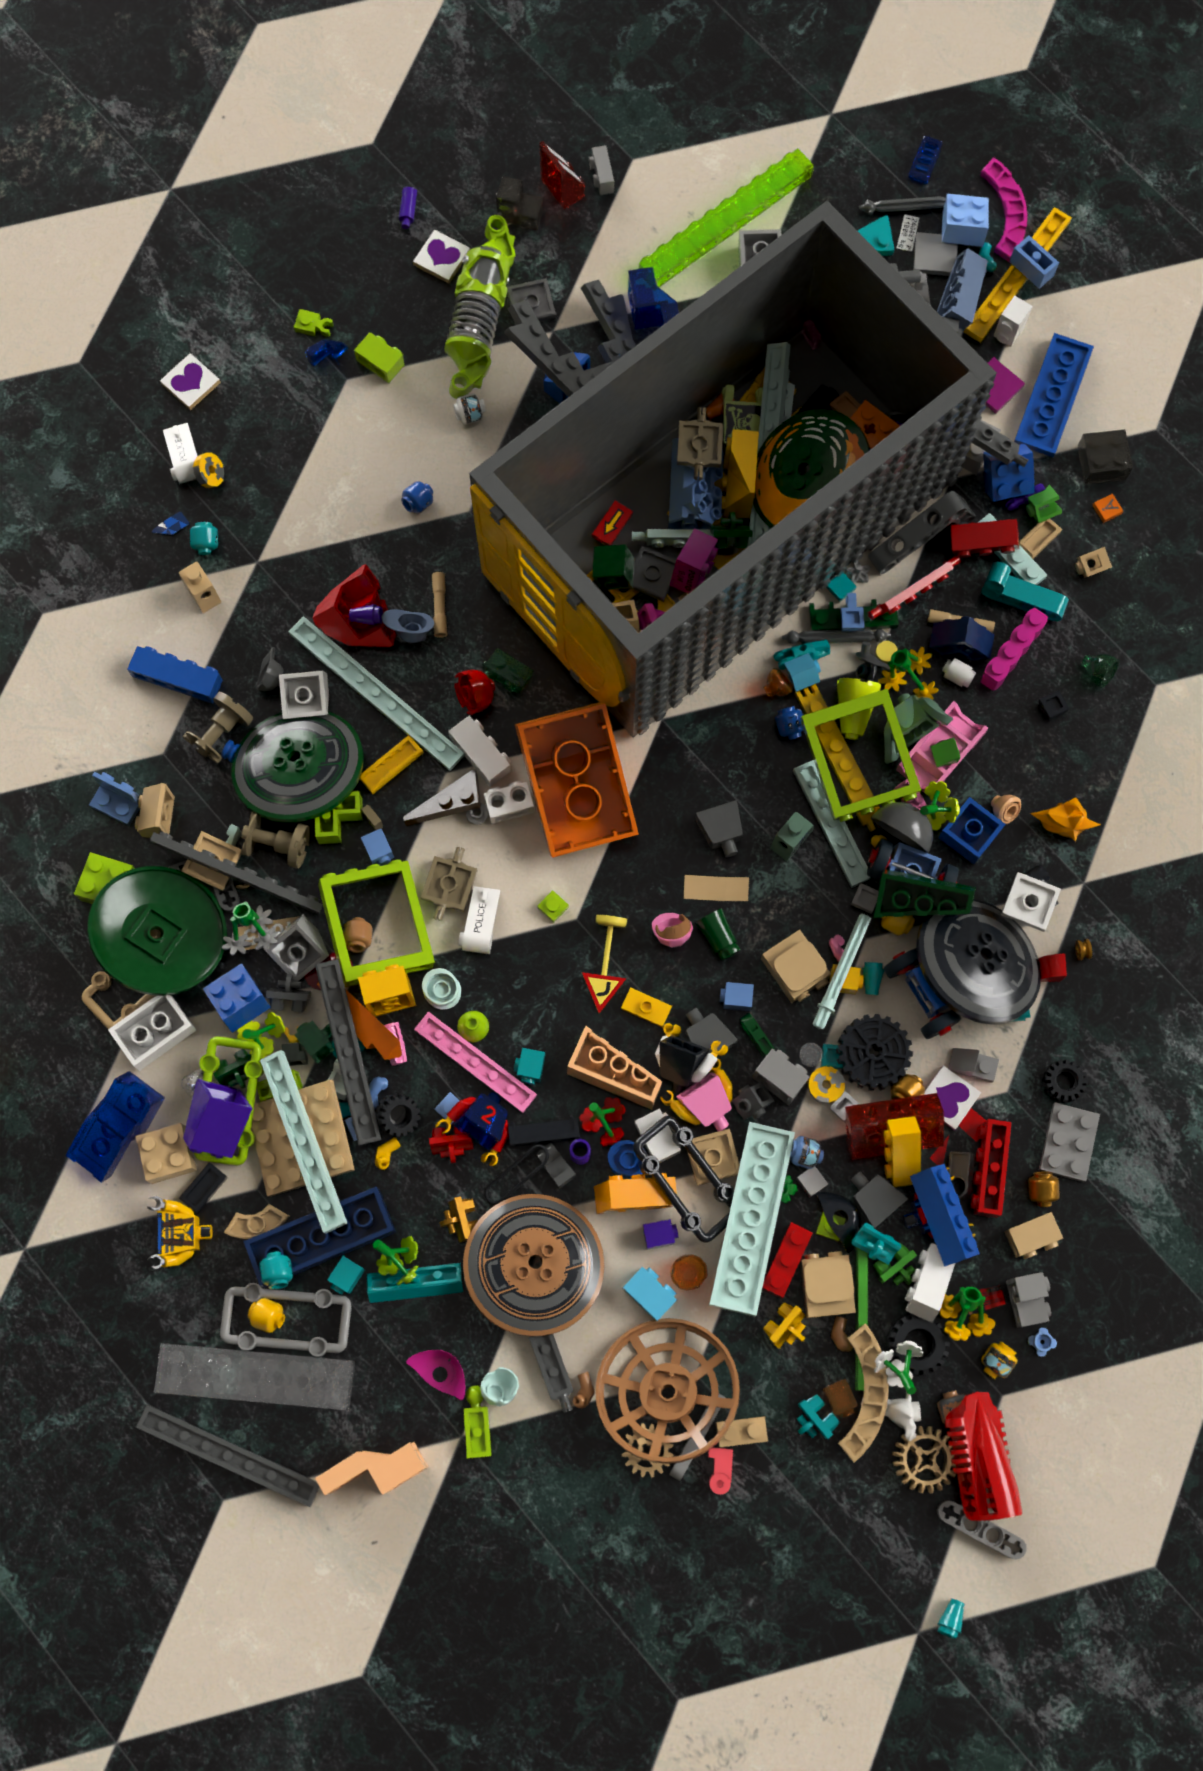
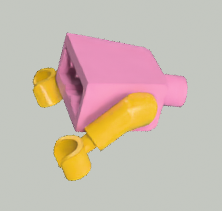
[660,1058,733,1132]

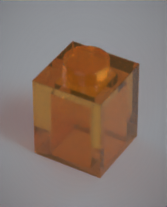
[822,1379,858,1418]

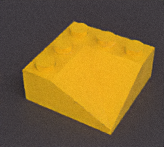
[721,429,759,519]

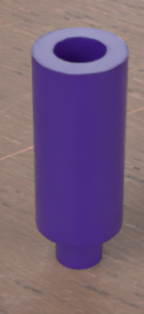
[399,187,417,229]

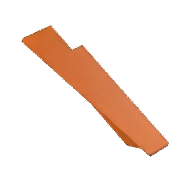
[317,983,402,1060]

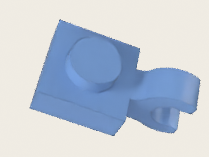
[840,593,865,631]

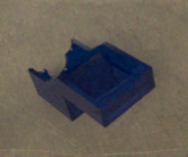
[627,267,679,330]
[65,1071,165,1183]

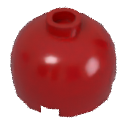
[454,669,495,715]

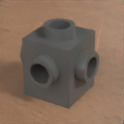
[732,1082,774,1120]

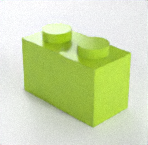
[354,332,405,383]

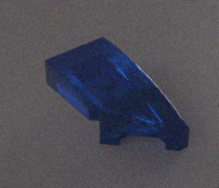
[305,340,349,366]

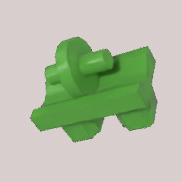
[873,1243,917,1286]

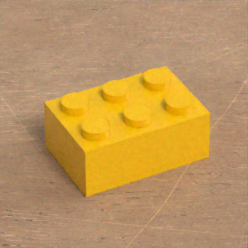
[358,964,416,1017]

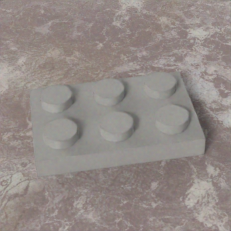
[1039,1102,1100,1182]

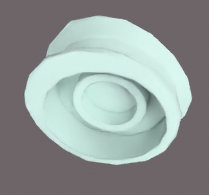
[422,968,461,1010]

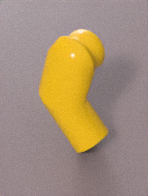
[375,1137,401,1170]

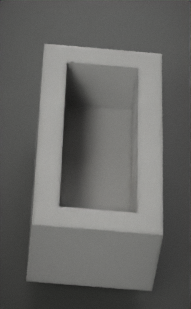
[589,145,614,195]

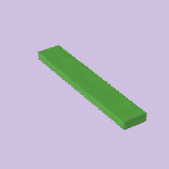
[855,1247,868,1391]

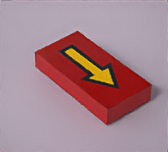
[592,500,633,546]

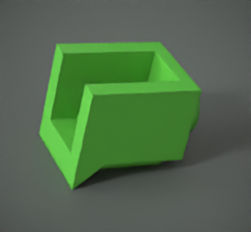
[1026,485,1062,523]

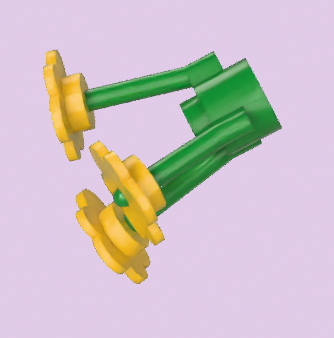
[939,1286,995,1341]

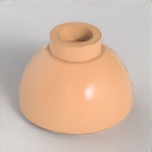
[991,795,1021,824]

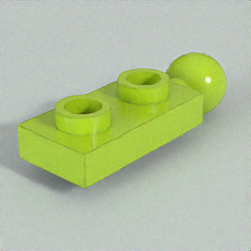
[464,1385,492,1458]

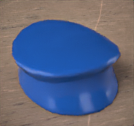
[608,1140,646,1179]

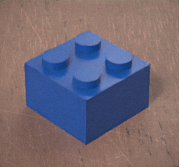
[983,444,1035,501]
[938,797,1005,865]
[203,963,271,1033]

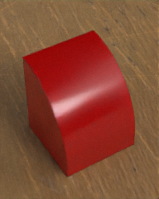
[1038,954,1067,982]

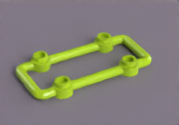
[193,1036,264,1166]

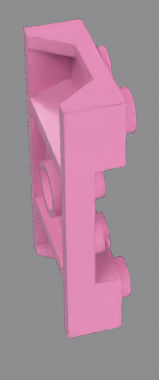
[896,701,988,797]

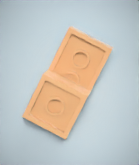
[315,1442,428,1495]

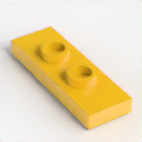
[359,735,424,795]

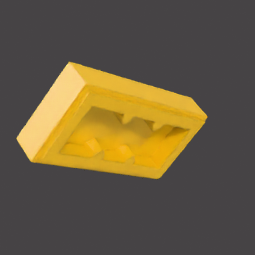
[621,987,672,1028]

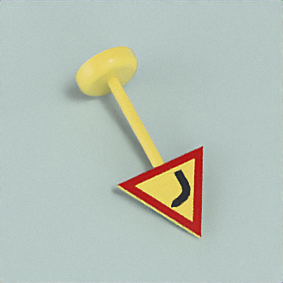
[582,915,627,1013]

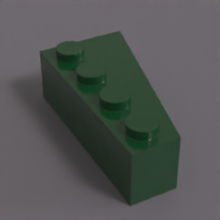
[874,869,976,918]

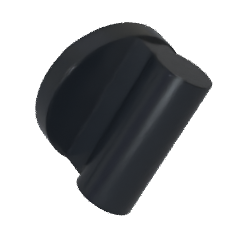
[856,662,878,682]

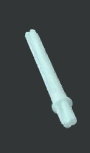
[813,914,871,1029]

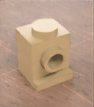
[1075,547,1112,578]

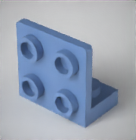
[89,772,140,826]

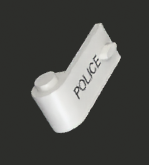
[163,423,197,484]
[458,886,500,954]

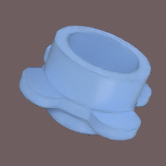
[1028,1328,1057,1357]

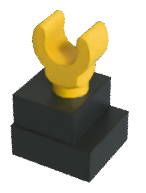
[282,1026,308,1066]

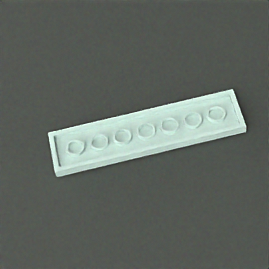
[709,1122,795,1317]

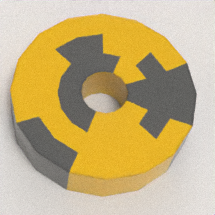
[193,453,224,488]

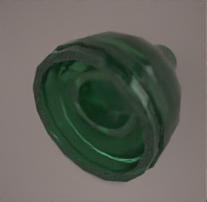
[1082,654,1120,688]

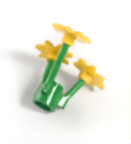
[878,647,939,700]

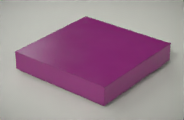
[985,357,1025,414]

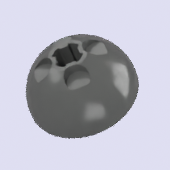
[871,802,933,853]

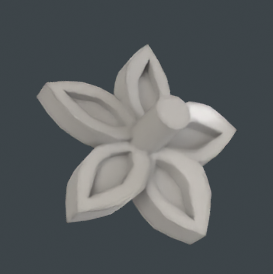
[845,561,871,583]

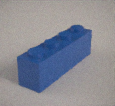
[127,646,223,704]
[910,1164,980,1267]

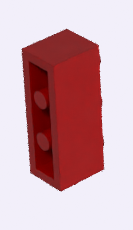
[951,519,1019,558]
[762,1222,813,1299]

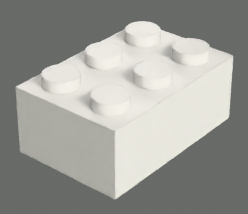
[108,995,196,1071]

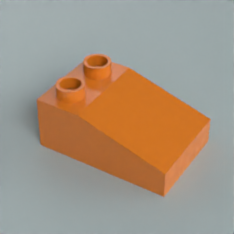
[515,702,639,857]

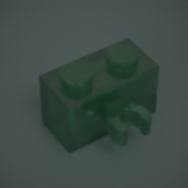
[294,1020,334,1064]

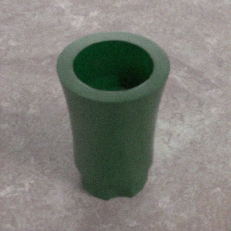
[695,908,740,961]

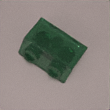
[482,648,534,693]

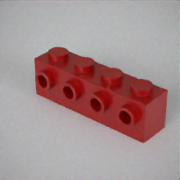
[971,1119,1012,1218]

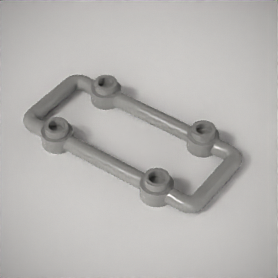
[220,1283,351,1357]

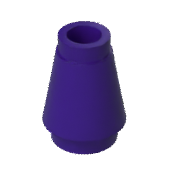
[349,604,383,626]

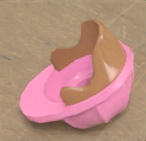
[652,913,693,948]

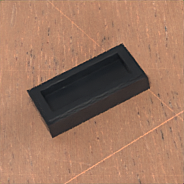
[179,1162,228,1214]

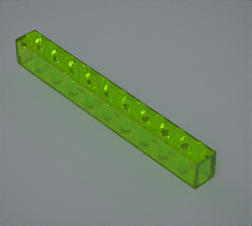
[639,148,814,291]

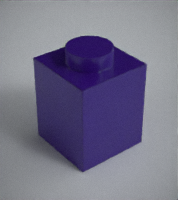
[643,1219,679,1250]

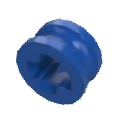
[221,740,240,762]

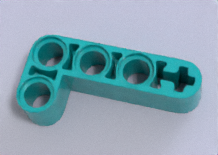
[981,562,1069,621]

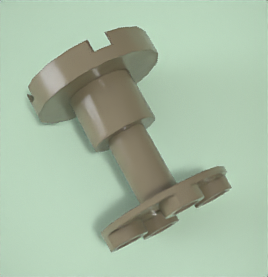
[182,691,253,764]
[241,812,310,869]

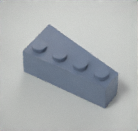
[937,248,988,332]

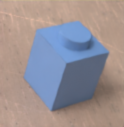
[361,828,394,866]
[720,982,754,1011]

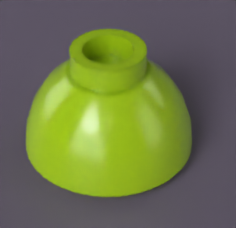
[457,1011,489,1042]

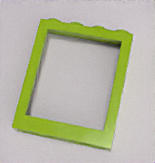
[800,689,921,822]
[318,860,435,987]

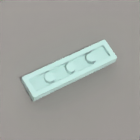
[978,513,1047,585]

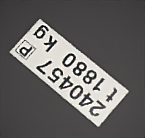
[897,215,919,251]

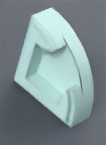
[226,824,242,846]

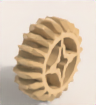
[893,1426,956,1493]

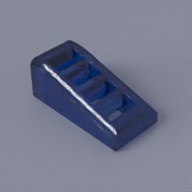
[908,136,943,184]

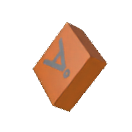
[1093,494,1123,523]

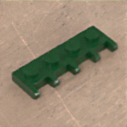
[809,599,899,631]

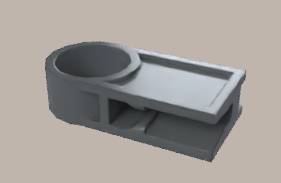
[948,1151,975,1200]

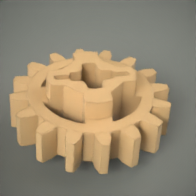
[622,1424,674,1477]

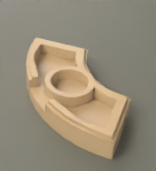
[224,1204,290,1240]

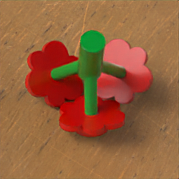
[579,1097,625,1146]

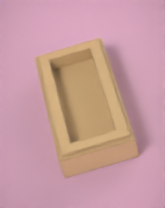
[1019,519,1062,559]

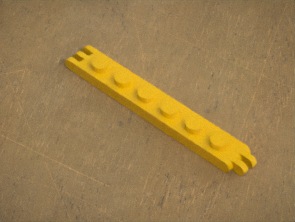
[794,684,880,831]

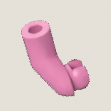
[829,935,845,962]

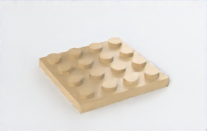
[251,1080,355,1197]

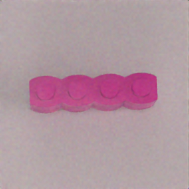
[980,608,1048,691]

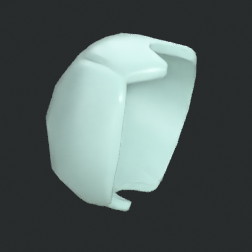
[480,1367,519,1407]

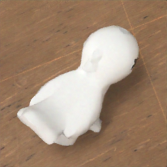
[861,1392,921,1441]

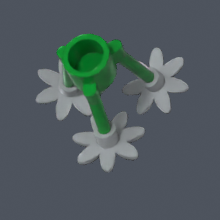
[222,902,281,955]

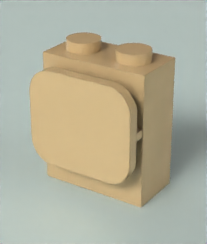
[761,930,831,1003]
[800,1251,856,1318]

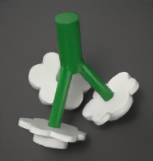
[874,1341,923,1395]

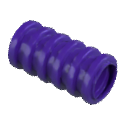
[569,1139,591,1165]

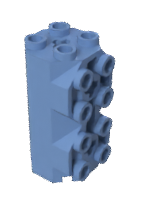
[668,438,724,529]

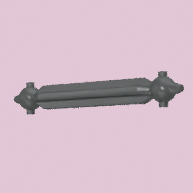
[859,197,946,215]
[782,629,891,644]

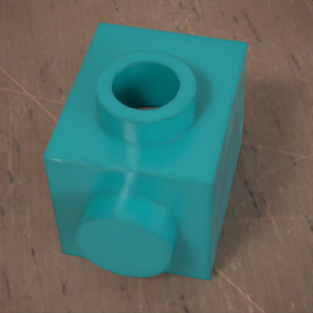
[514,1048,546,1085]

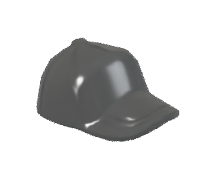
[256,647,284,691]

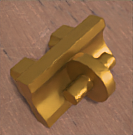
[440,1196,478,1243]

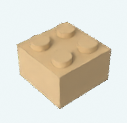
[135,1123,197,1184]

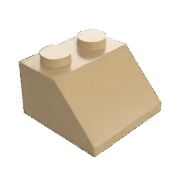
[135,783,175,838]

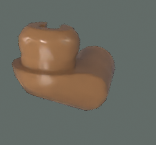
[831,1316,853,1352]
[573,1372,595,1408]

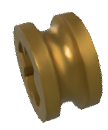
[1075,939,1092,960]

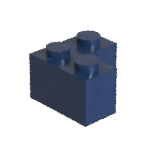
[929,616,994,661]

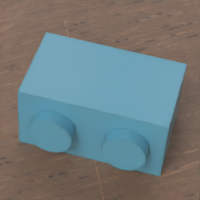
[623,1266,677,1321]

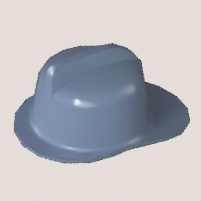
[381,609,434,643]

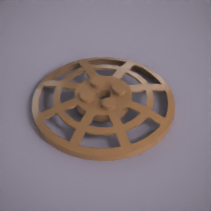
[595,1318,740,1464]

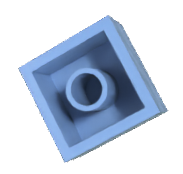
[942,194,989,247]

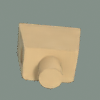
[179,562,222,613]

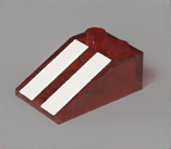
[539,141,585,209]

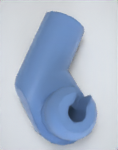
[368,1076,388,1109]

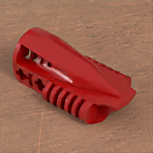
[944,1392,1023,1521]

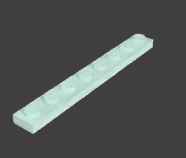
[260,1050,347,1233]

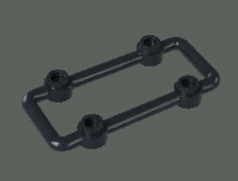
[633,1116,734,1243]

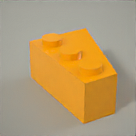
[594,1173,677,1214]

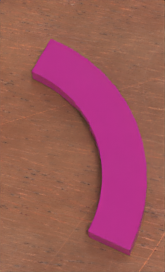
[980,157,1027,263]

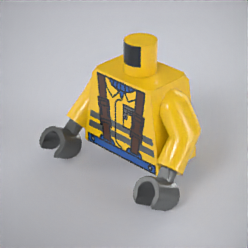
[147,1196,213,1271]

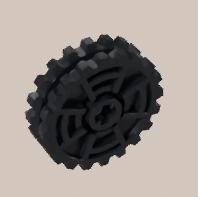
[836,1014,913,1091]

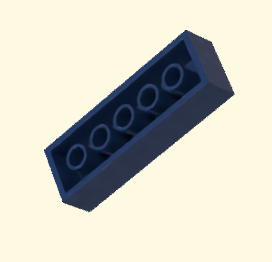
[243,1186,396,1288]

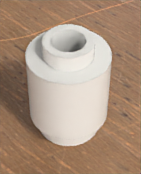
[942,658,977,688]

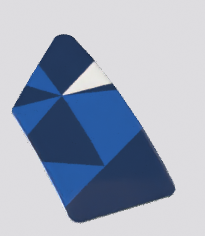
[152,512,190,535]

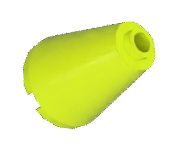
[837,678,881,740]

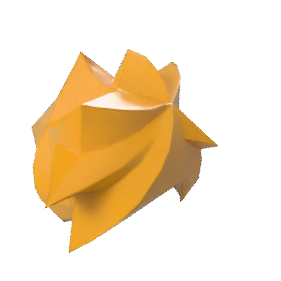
[1030,798,1101,842]

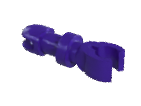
[1005,484,1046,511]

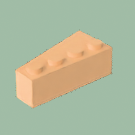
[567,1026,662,1110]

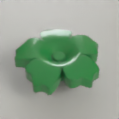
[781,1175,798,1204]

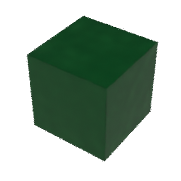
[592,544,635,590]

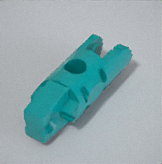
[773,640,830,670]

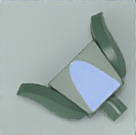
[884,693,953,764]

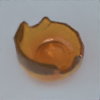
[670,1254,708,1291]

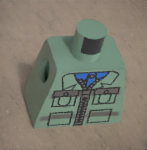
[770,812,814,862]

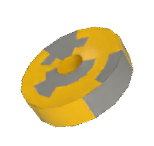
[808,1066,845,1104]

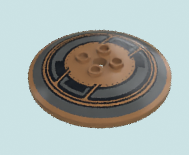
[463,1194,604,1337]

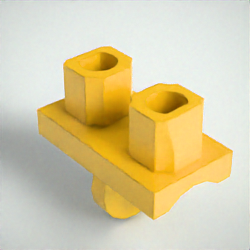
[763,1302,806,1349]

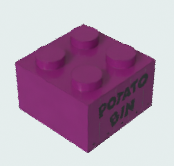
[670,528,719,594]

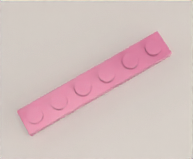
[414,1012,537,1113]

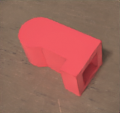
[707,1447,733,1495]

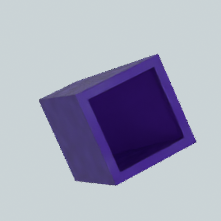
[183,1079,253,1158]

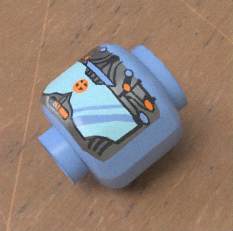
[790,1136,824,1169]

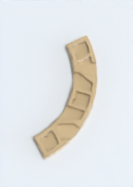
[838,1323,889,1463]

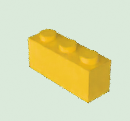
[884,1116,921,1187]

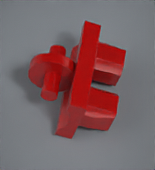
[429,1124,474,1163]

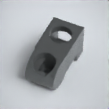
[535,1142,576,1189]

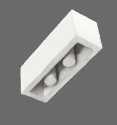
[448,716,511,787]
[905,1243,955,1323]

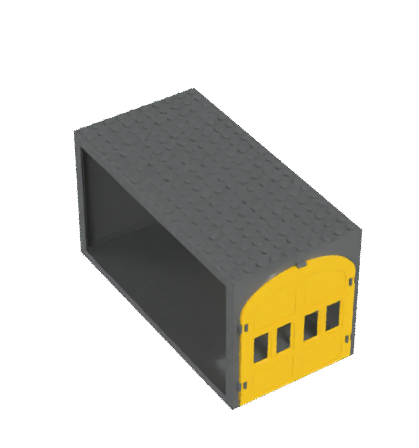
[469,201,997,738]

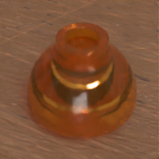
[763,668,793,697]

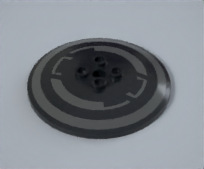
[916,899,1041,1025]

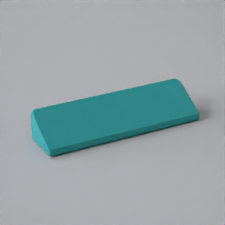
[367,1263,463,1303]

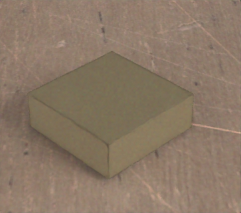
[361,805,383,831]

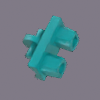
[852,1223,901,1264]
[797,1395,840,1439]

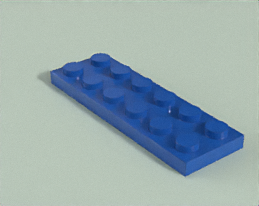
[1014,333,1094,458]

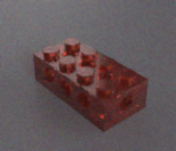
[845,1093,944,1160]

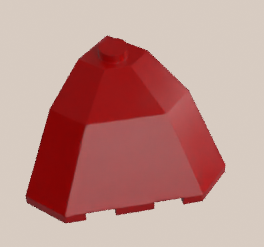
[312,564,396,647]

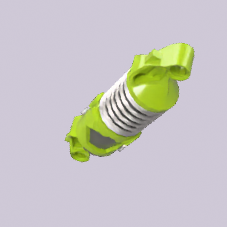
[445,215,515,399]

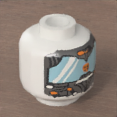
[453,394,486,424]

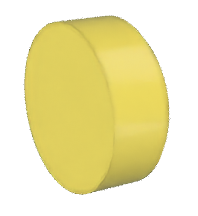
[875,641,898,664]

